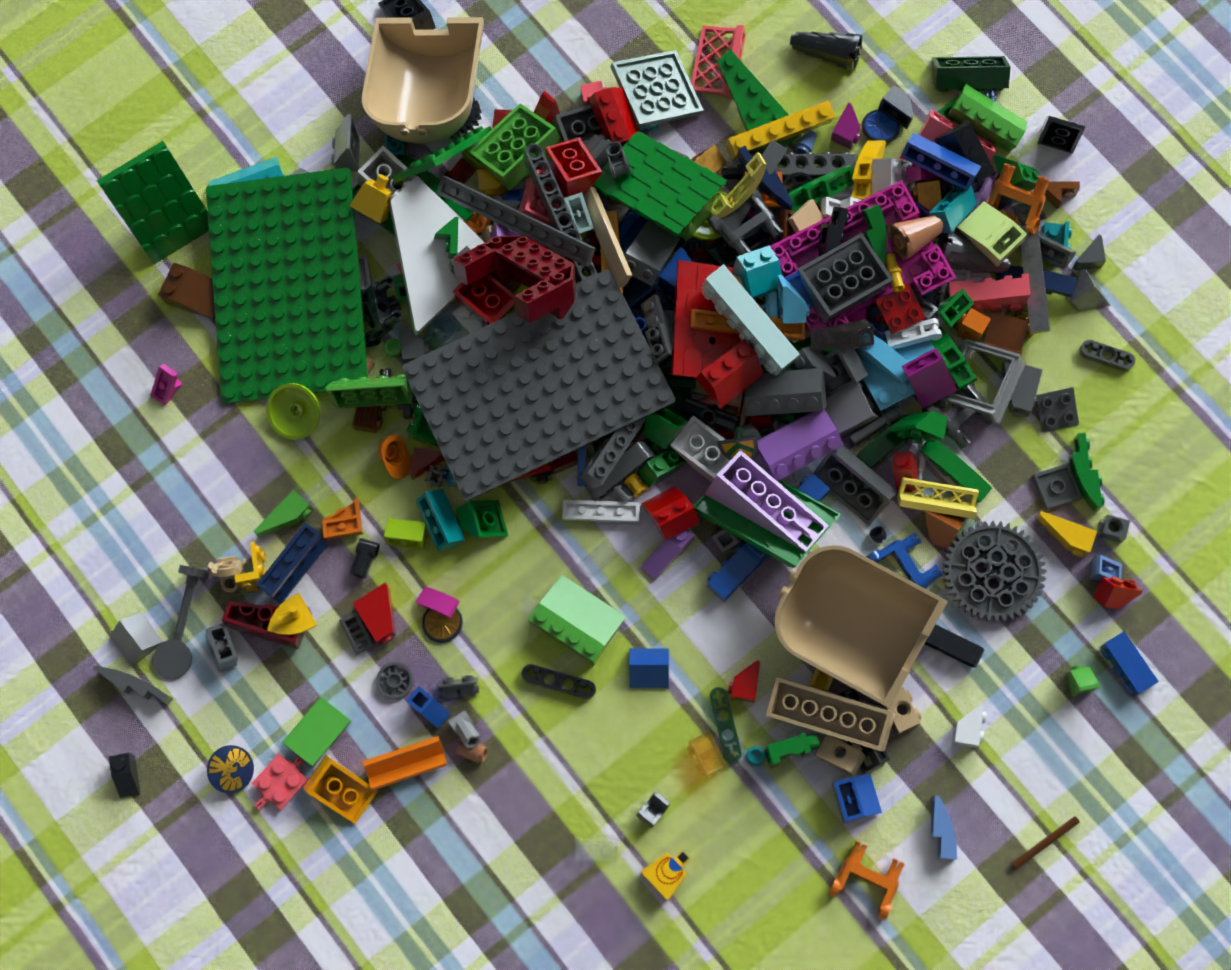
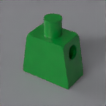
[644,408,687,451]

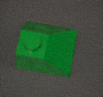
[456,500,508,538]

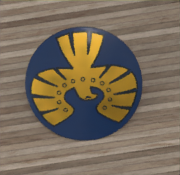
[207,745,254,793]

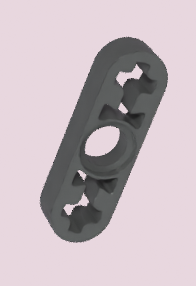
[1079,340,1135,371]

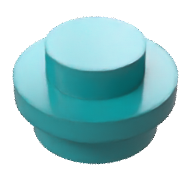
[746,746,766,767]

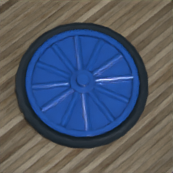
[862,110,900,143]

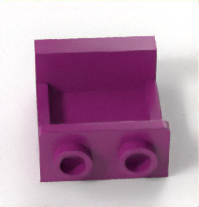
[901,348,957,408]

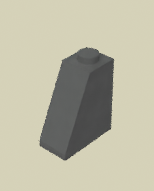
[1001,359,1043,418]

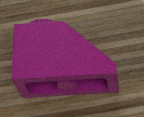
[831,102,861,149]

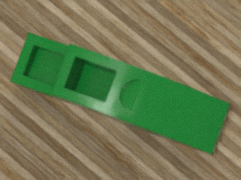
[925,325,977,390]
[1068,433,1105,512]

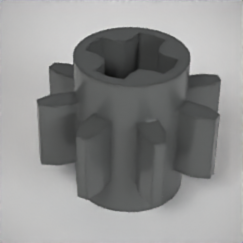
[424,464,448,488]

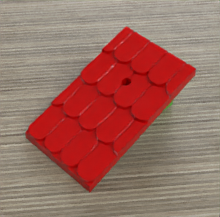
[671,260,742,378]

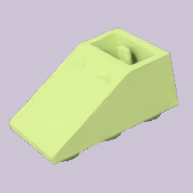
[957,202,1027,267]

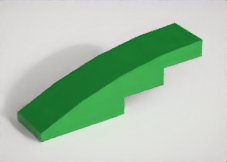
[788,165,854,212]
[919,440,992,502]

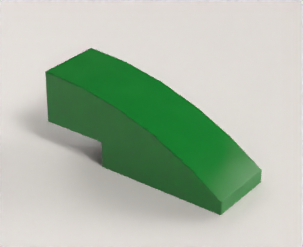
[861,204,887,265]

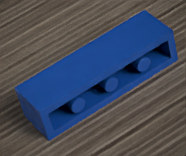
[901,133,981,191]

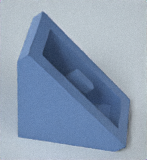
[1090,555,1122,581]

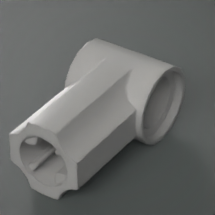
[448,710,481,749]

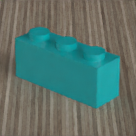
[929,185,977,234]
[415,489,466,551]

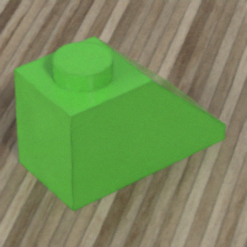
[1066,665,1100,697]

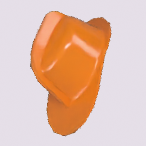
[377,434,412,479]

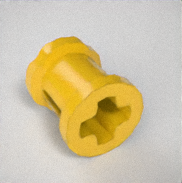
[624,473,649,498]

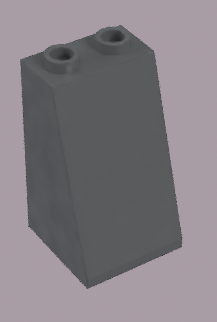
[625,220,682,286]

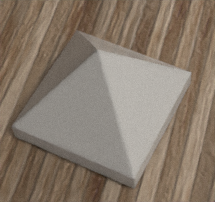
[614,484,635,502]

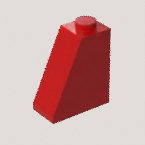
[352,582,396,645]

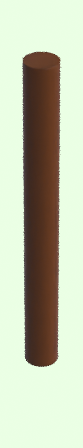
[1011,816,1080,870]

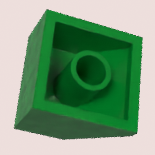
[993,155,1040,191]

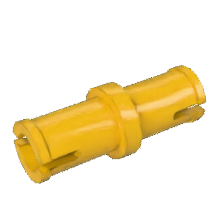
[885,254,905,292]

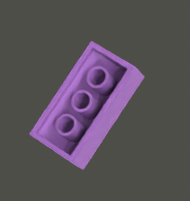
[757,410,843,481]

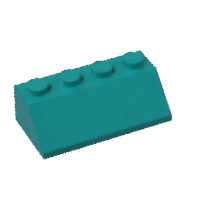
[208,157,284,186]

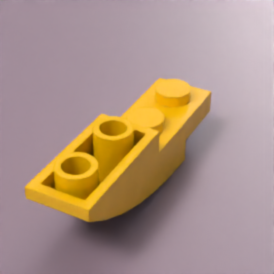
[851,140,886,200]

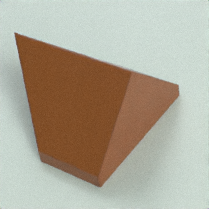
[925,511,965,552]

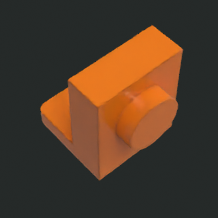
[464,212,491,234]

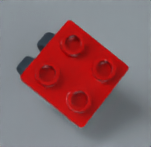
[867,284,925,334]

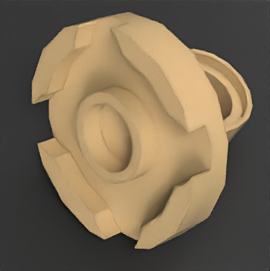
[208,556,248,593]

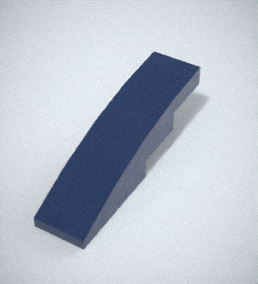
[736,146,794,210]
[995,265,1077,298]

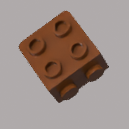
[983,313,1028,360]

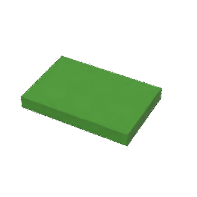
[282,697,351,768]

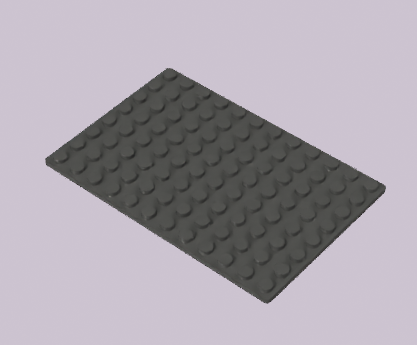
[402,269,675,501]

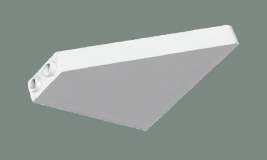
[390,176,485,336]

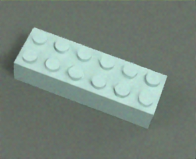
[701,264,800,376]

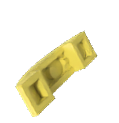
[711,152,766,218]

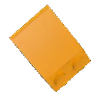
[303,755,378,824]

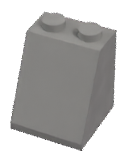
[824,382,882,438]

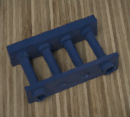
[256,522,329,605]

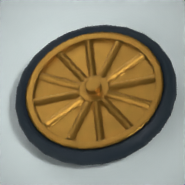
[422,607,463,643]

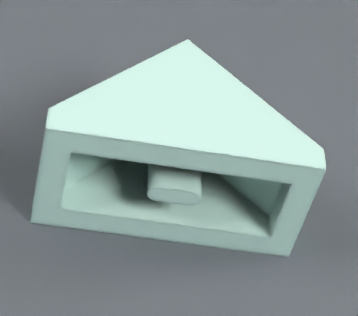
[564,192,594,233]

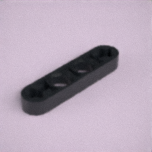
[522,664,596,699]

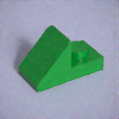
[434,217,459,259]

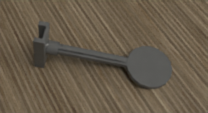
[153,565,209,678]

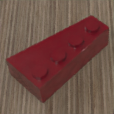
[222,602,312,649]

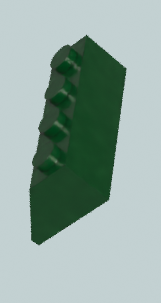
[932,56,1011,92]

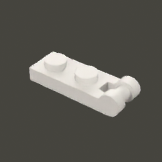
[885,318,942,350]

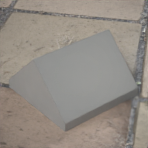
[110,612,164,666]

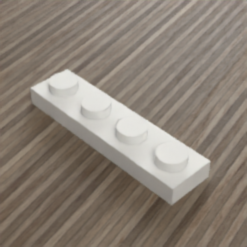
[562,500,640,523]

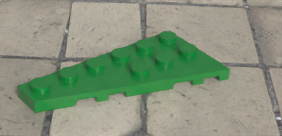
[716,49,799,154]
[392,126,492,184]

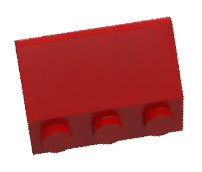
[589,87,640,146]
[545,137,602,197]
[695,338,764,408]

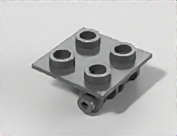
[1034,387,1079,432]

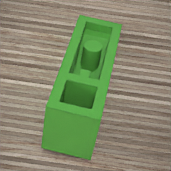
[253,489,313,538]

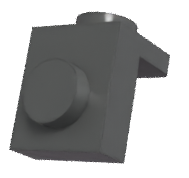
[636,792,670,829]

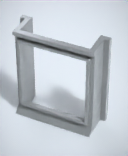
[939,338,1026,424]

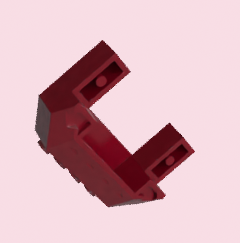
[453,236,576,323]

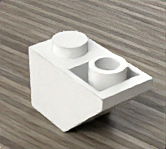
[952,705,986,748]

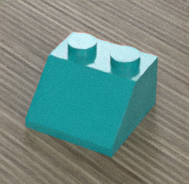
[732,246,782,298]

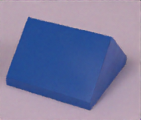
[629,648,669,688]

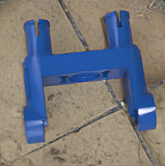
[866,532,943,589]

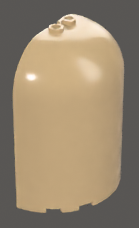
[362,17,484,144]
[775,545,948,708]

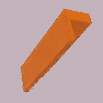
[362,736,447,790]

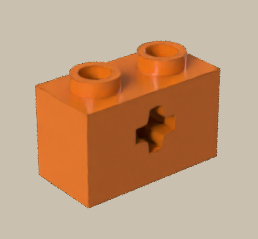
[956,308,991,342]

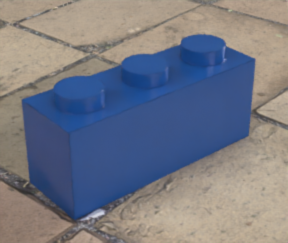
[1100,631,1159,697]

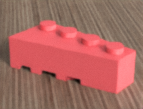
[946,273,1030,312]

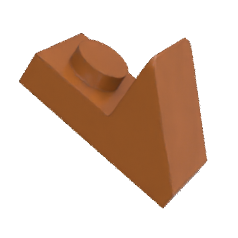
[1044,181,1080,209]

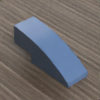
[930,796,957,860]

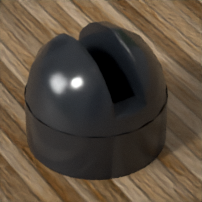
[870,526,887,543]

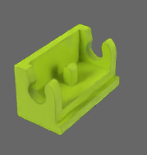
[384,518,427,550]

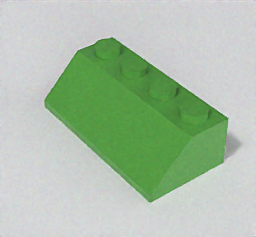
[948,84,1028,153]

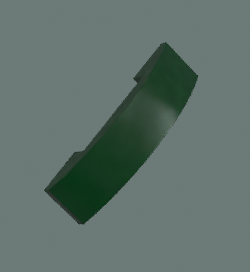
[856,413,909,469]

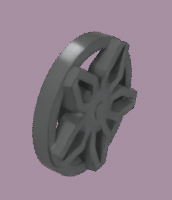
[376,662,413,699]

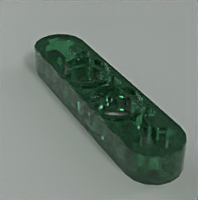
[710,687,742,764]

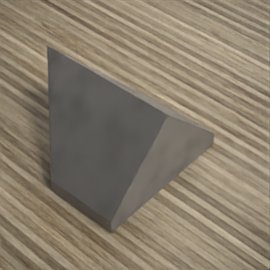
[1069,269,1111,311]

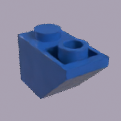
[406,686,451,729]

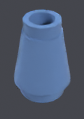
[795,130,817,154]

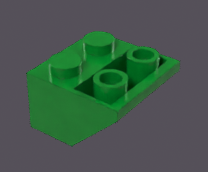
[889,411,948,444]

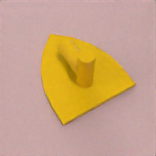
[267,593,317,635]

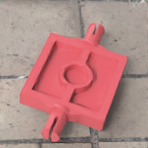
[251,753,308,810]

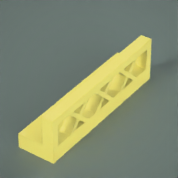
[897,477,979,519]

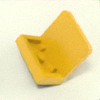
[235,542,267,593]

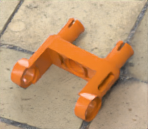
[986,163,1050,234]
[828,841,905,921]

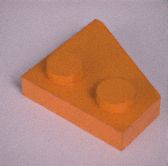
[322,498,363,541]

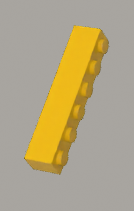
[725,100,836,161]

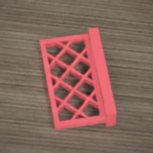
[691,25,746,99]

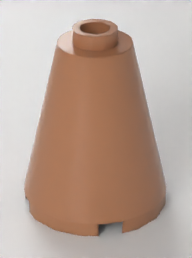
[888,216,943,260]

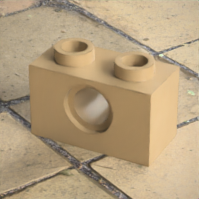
[882,687,922,735]
[816,735,866,777]

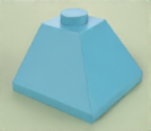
[778,275,810,324]

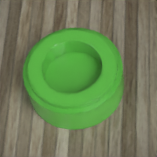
[384,338,402,358]

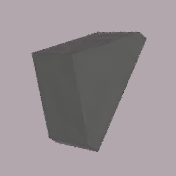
[1072,234,1106,270]

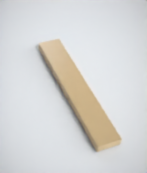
[583,187,632,287]

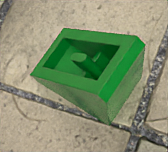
[938,289,974,328]

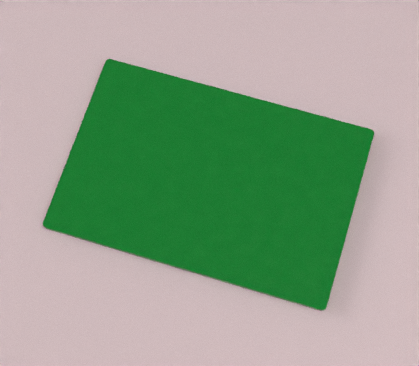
[206,168,368,404]

